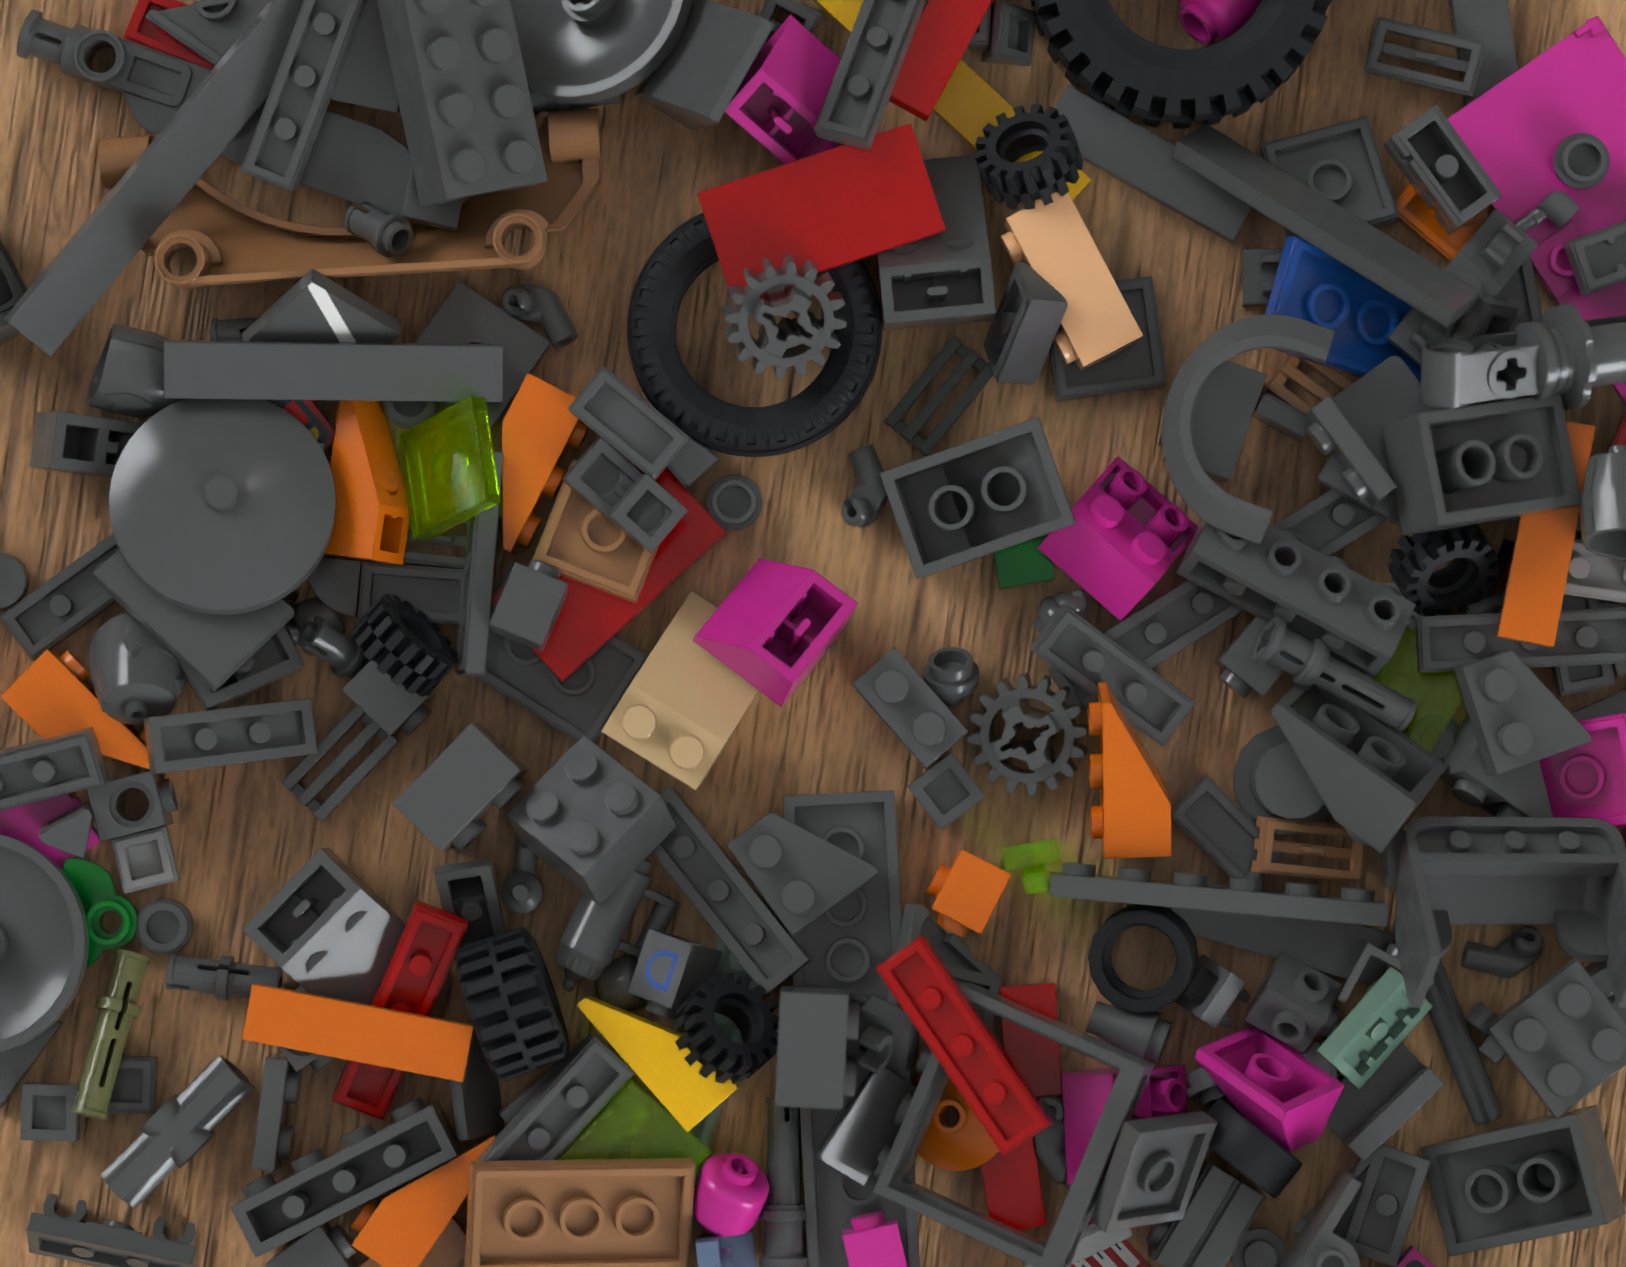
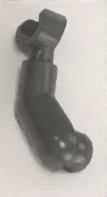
[1033,1096,1071,1191]

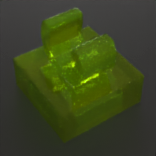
[999,838,1061,895]

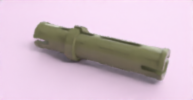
[71,949,150,1120]

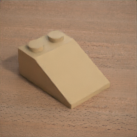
[601,591,759,791]

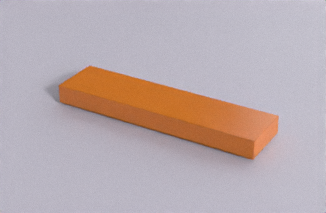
[1497,421,1596,648]
[242,983,474,1082]

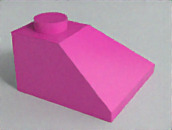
[1194,1025,1344,1152]

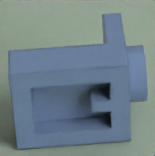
[695,1230,757,1267]

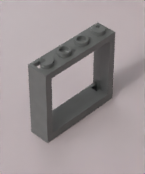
[873,983,1155,1267]

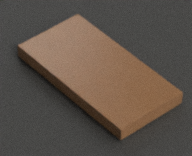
[465,1158,695,1267]

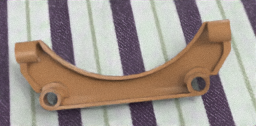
[98,108,602,290]

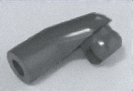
[501,284,578,349]
[1461,926,1544,978]

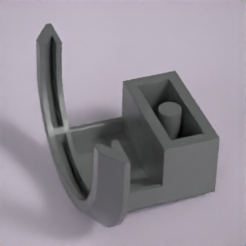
[1158,315,1335,545]

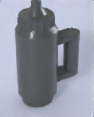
[556,859,680,992]

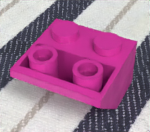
[725,15,841,164]
[1037,456,1198,621]
[693,558,858,707]
[1062,1065,1188,1185]

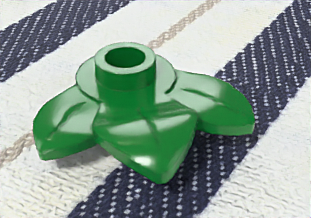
[63,858,138,967]

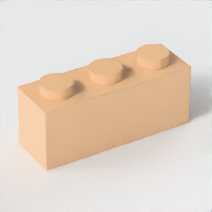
[1000,192,1143,372]

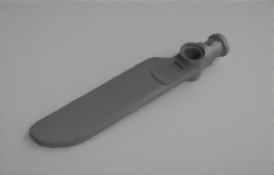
[16,9,411,215]

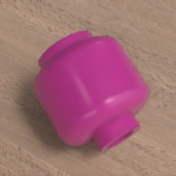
[1179,0,1261,45]
[693,1153,770,1237]

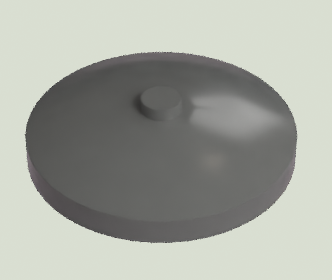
[510,0,692,103]
[109,399,336,615]
[0,834,89,1052]

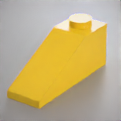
[577,996,742,1133]

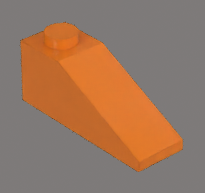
[350,1134,498,1267]

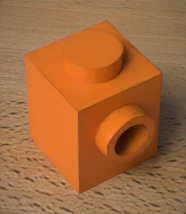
[926,848,1012,938]

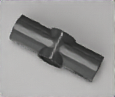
[101,1055,255,1208]

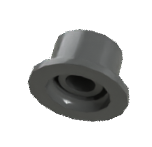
[1233,726,1331,835]

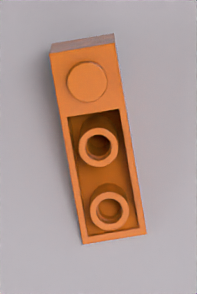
[502,373,590,554]
[325,400,411,565]
[0,649,150,769]
[1088,682,1171,859]

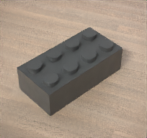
[377,0,548,207]

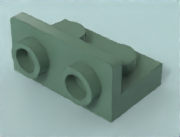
[1317,967,1433,1089]

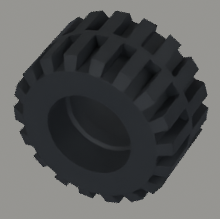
[456,926,570,1081]

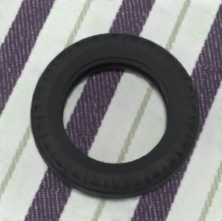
[627,213,882,457]

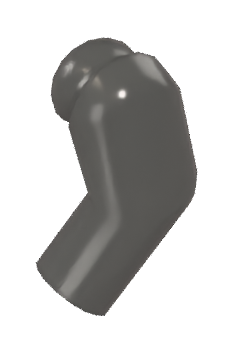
[841,444,888,527]

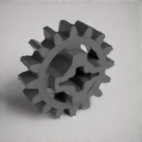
[722,254,847,379]
[967,673,1089,796]

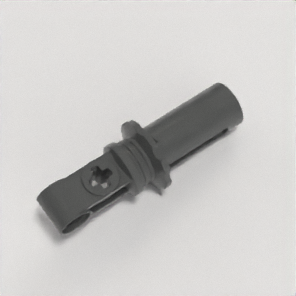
[1420,303,1626,410]

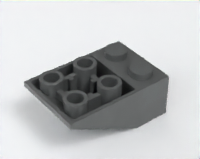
[876,155,996,330]
[242,847,406,1005]

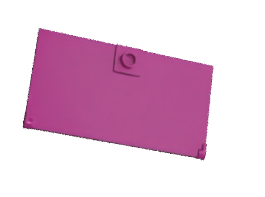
[1447,16,1626,406]

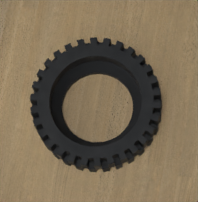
[1031,0,1332,129]

